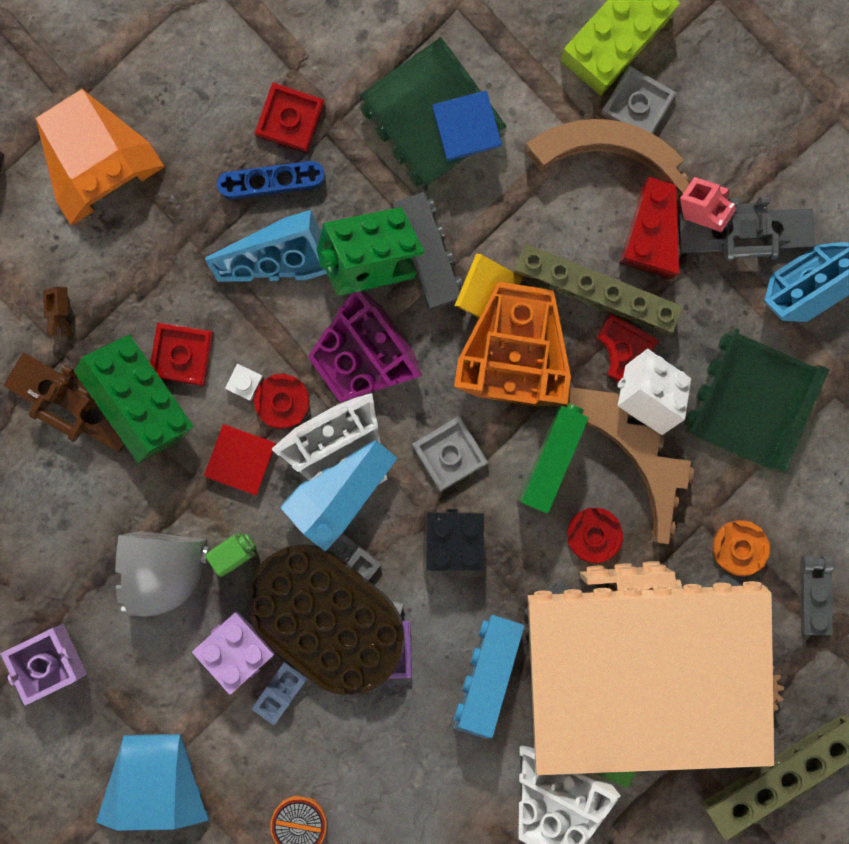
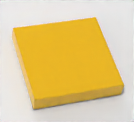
[454,254,522,318]

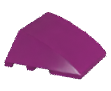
[308,290,422,402]

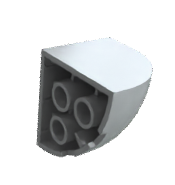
[115,531,210,617]

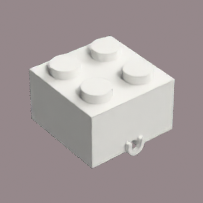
[618,349,691,435]

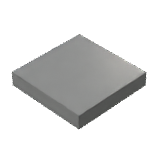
[600,65,677,134]
[412,416,489,492]

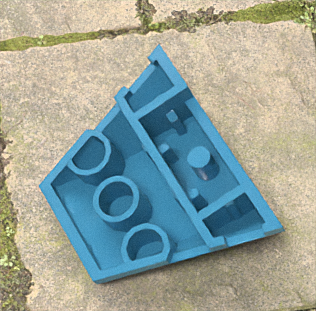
[96,734,210,831]

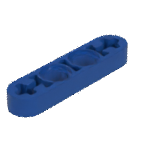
[217,161,325,199]

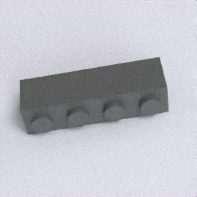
[393,192,463,312]

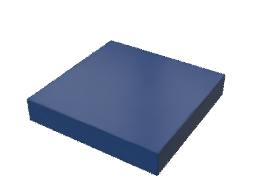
[432,90,502,161]

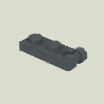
[800,556,834,635]

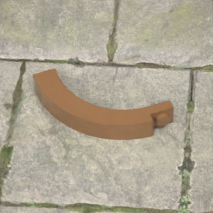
[524,119,691,202]

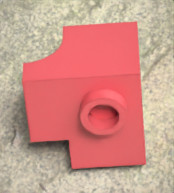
[680,177,735,232]

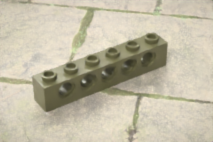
[513,243,683,336]
[700,714,849,841]

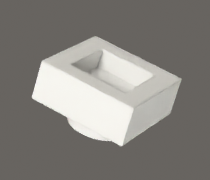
[225,364,264,401]

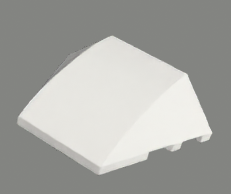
[272,393,387,484]
[519,746,621,844]

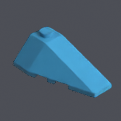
[205,210,327,282]

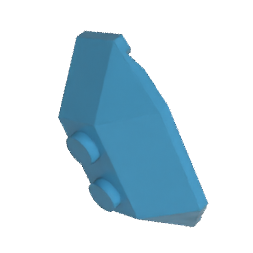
[764,242,849,322]

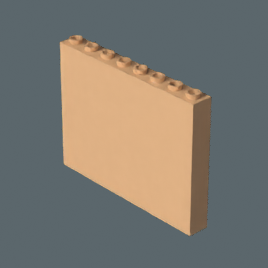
[527,581,774,775]

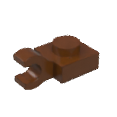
[43,287,72,337]

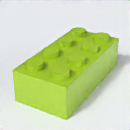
[560,0,680,96]

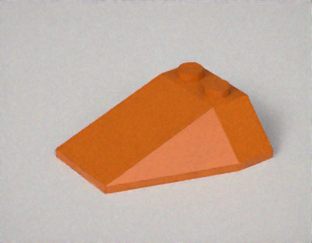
[36,89,165,225]
[454,282,571,406]

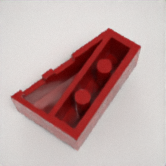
[619,177,679,279]

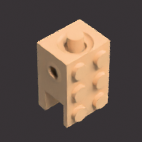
[579,561,682,592]

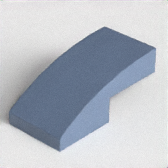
[252,660,307,725]

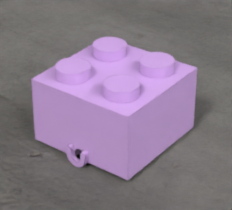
[192,611,275,695]
[0,624,87,705]

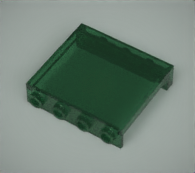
[359,37,507,191]
[684,328,830,473]

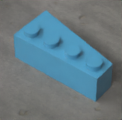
[453,615,524,739]

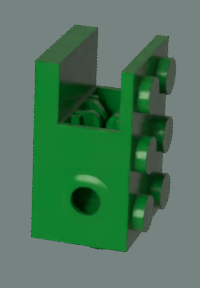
[317,207,425,296]

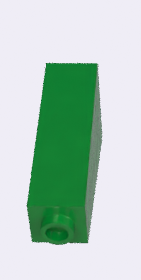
[517,403,589,514]

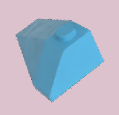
[280,440,398,552]

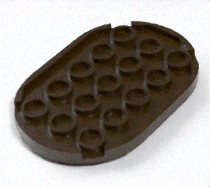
[247,544,405,695]

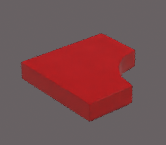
[596,313,659,383]

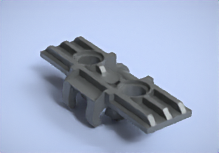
[679,197,815,261]

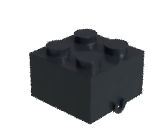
[423,509,484,571]

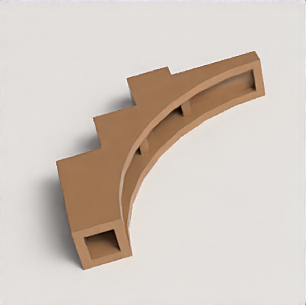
[557,387,694,544]

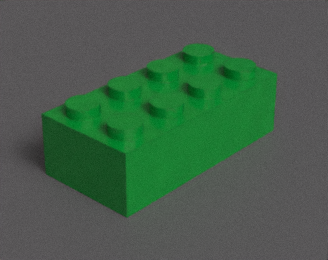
[74,334,194,464]

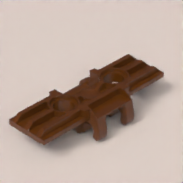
[3,352,124,452]

